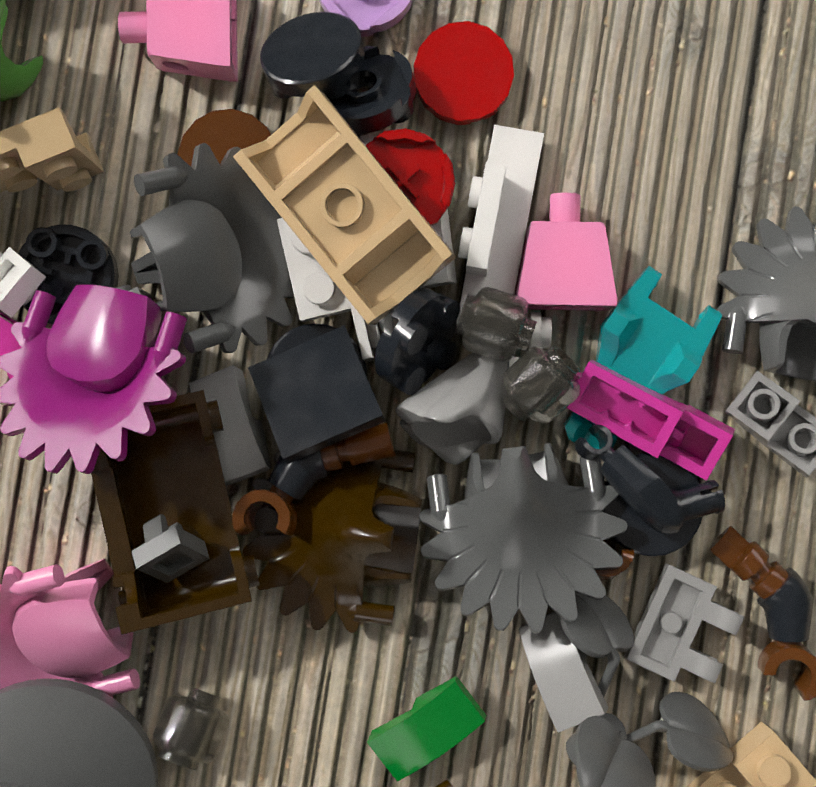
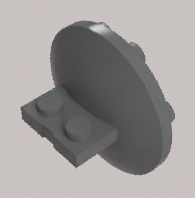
[0,679,158,787]

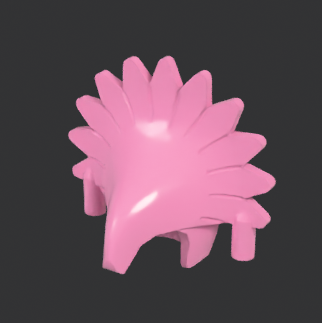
[0,558,140,698]

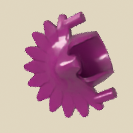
[0,285,188,474]

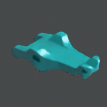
[563,266,722,449]

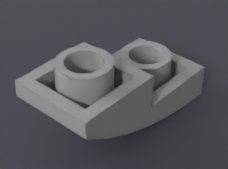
[189,365,272,486]
[725,371,816,478]
[519,611,609,733]

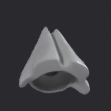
[396,339,509,464]

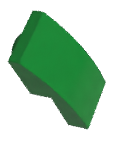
[367,676,487,782]

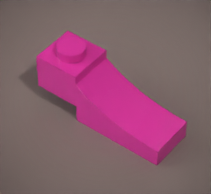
[565,360,735,481]

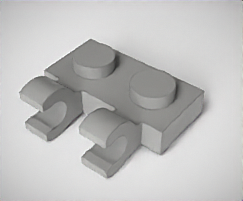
[624,563,744,683]

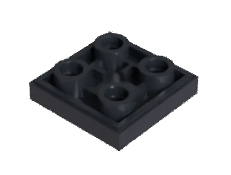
[248,325,386,464]

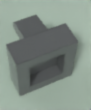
[132,514,210,583]

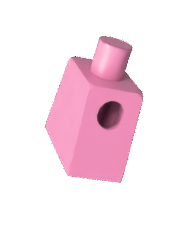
[118,0,238,82]
[513,192,617,311]

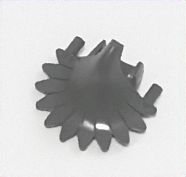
[130,143,295,354]
[716,206,816,381]
[419,443,628,634]

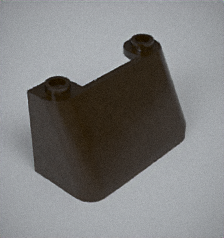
[91,390,260,635]

